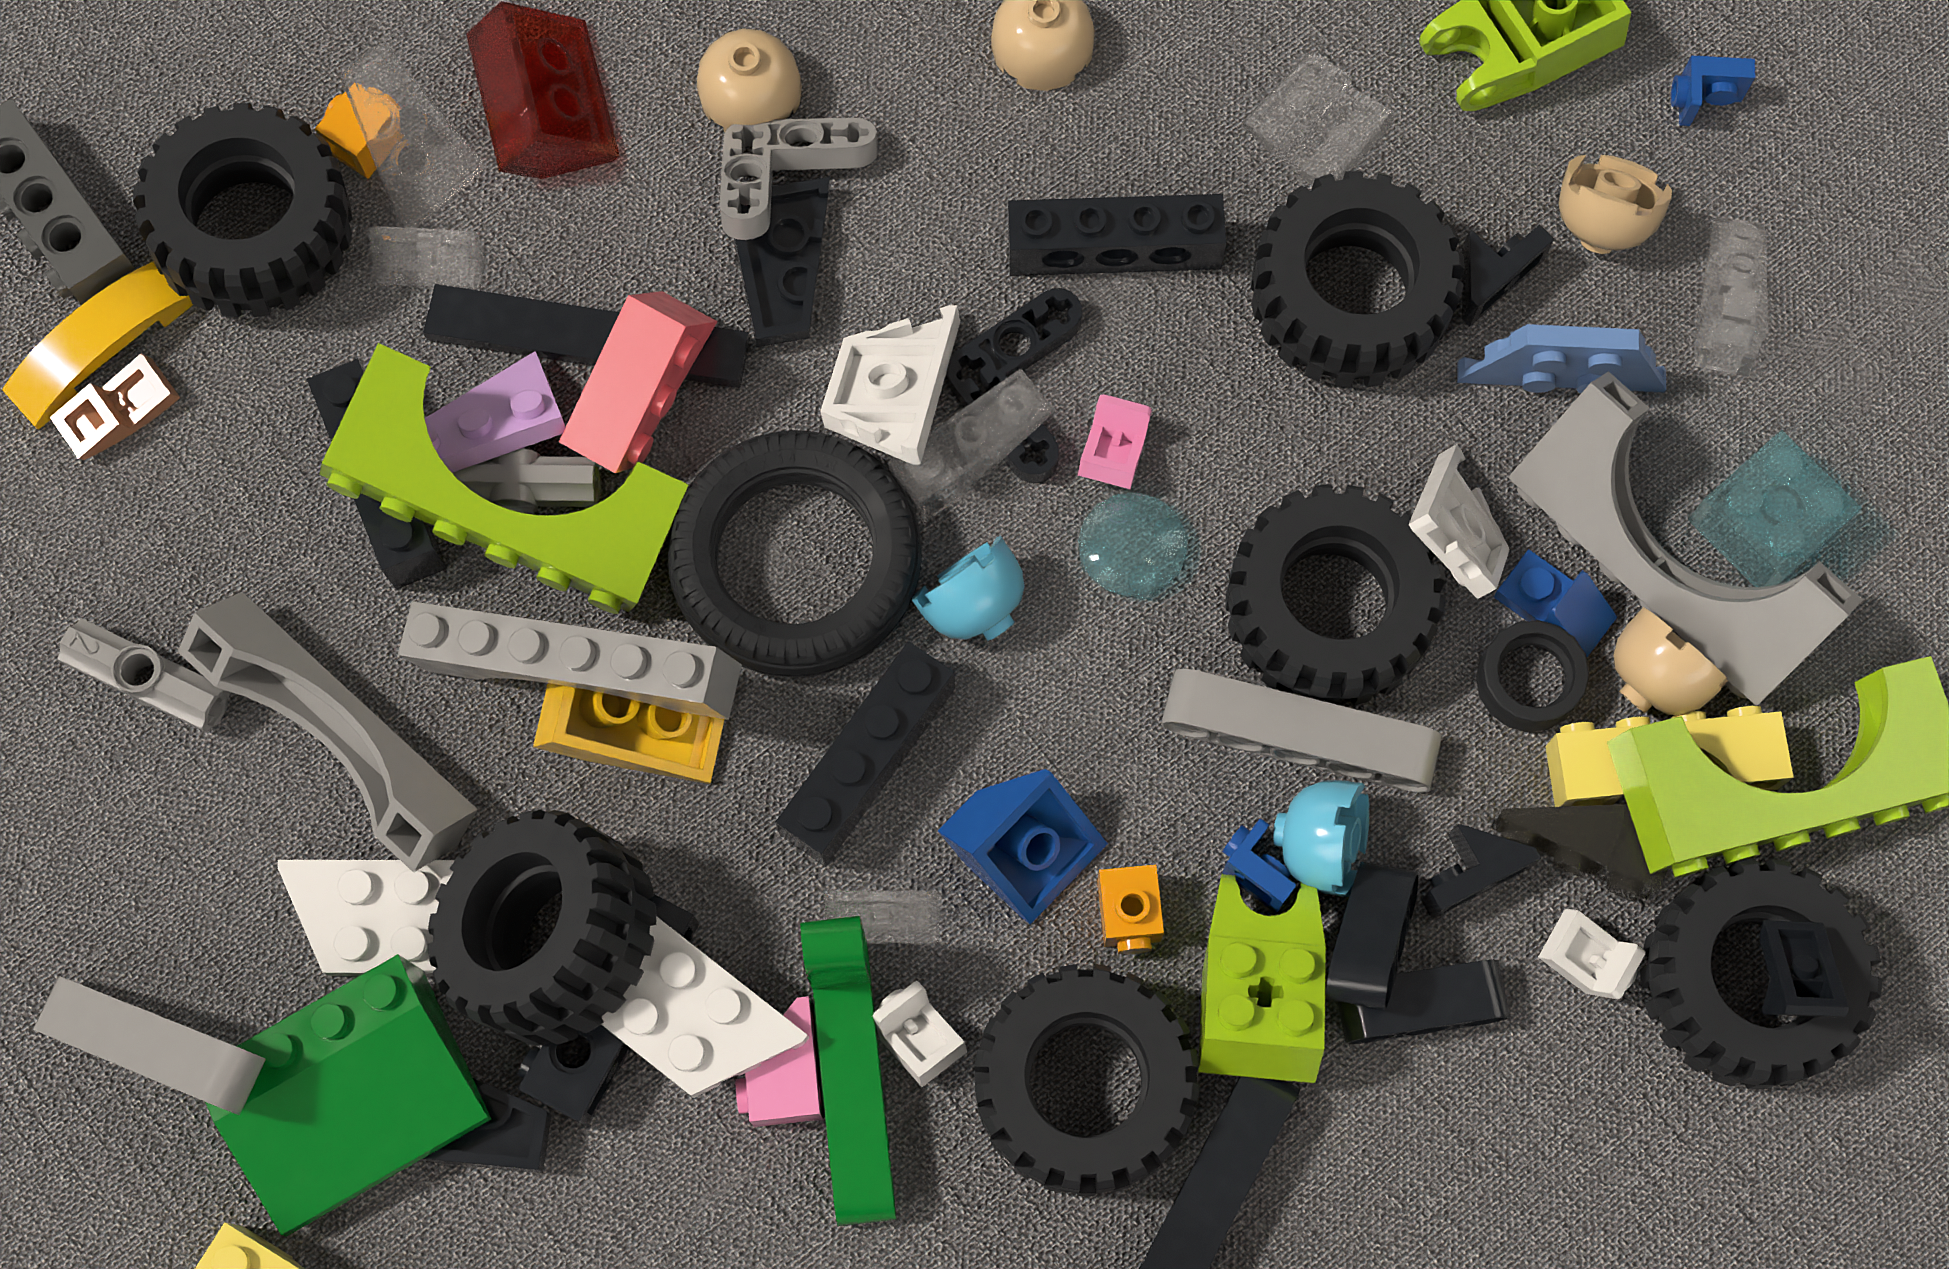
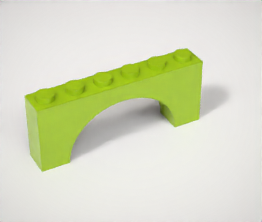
[319,343,689,614]
[1607,656,1949,878]

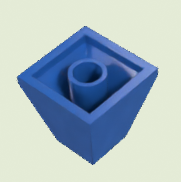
[938,769,1108,925]

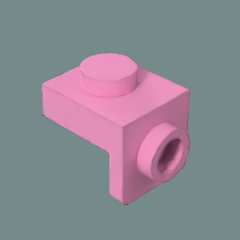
[1078,394,1152,489]

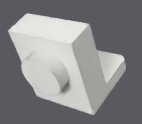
[1538,909,1646,999]
[873,981,967,1087]

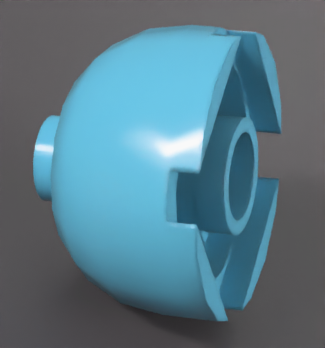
[912,536,1025,641]
[1273,780,1369,897]

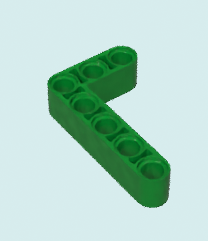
[800,916,896,1227]

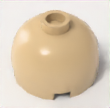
[991,0,1095,91]
[697,29,802,132]
[1559,155,1672,254]
[1613,607,1728,715]

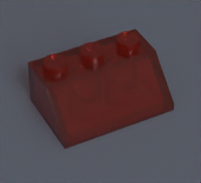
[466,1,620,179]

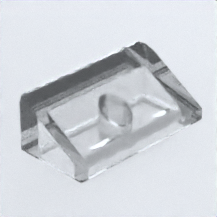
[368,226,486,289]
[824,891,940,944]

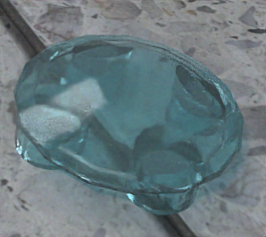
[1078,492,1187,600]

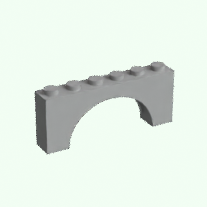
[1508,371,1862,706]

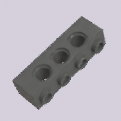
[0,98,136,305]

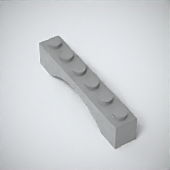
[177,592,478,872]
[398,601,742,720]

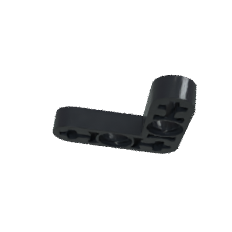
[947,288,1082,483]

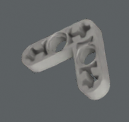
[719,118,878,240]

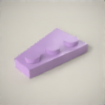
[425,351,566,473]

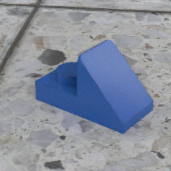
[1493,549,1617,657]

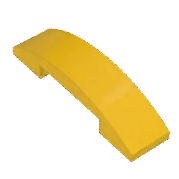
[2,261,193,430]

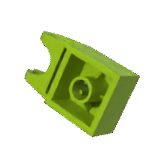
[1419,0,1632,111]
[1198,874,1326,1083]

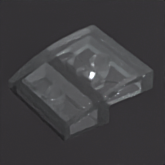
[1242,51,1394,185]

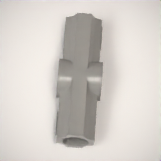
[453,448,601,514]
[57,618,231,733]

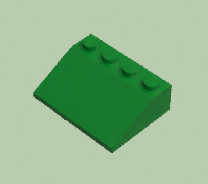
[205,954,491,1237]

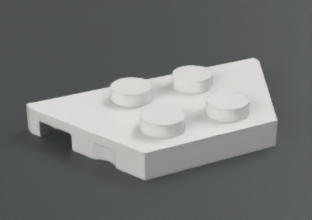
[820,305,960,465]
[1408,444,1510,599]
[278,860,455,976]
[601,916,809,1098]

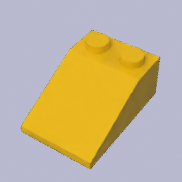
[533,683,725,784]

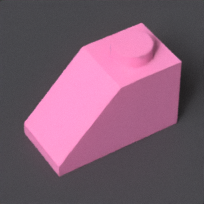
[735,997,823,1127]

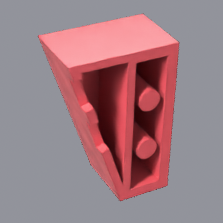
[559,291,718,473]

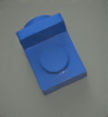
[1671,55,1755,126]
[1222,818,1297,914]

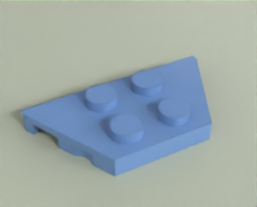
[1457,324,1666,393]

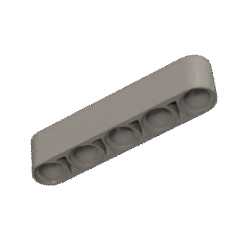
[1161,669,1442,793]
[33,976,266,1115]

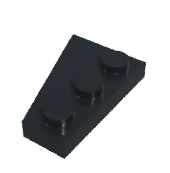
[734,177,830,348]
[419,1078,552,1173]

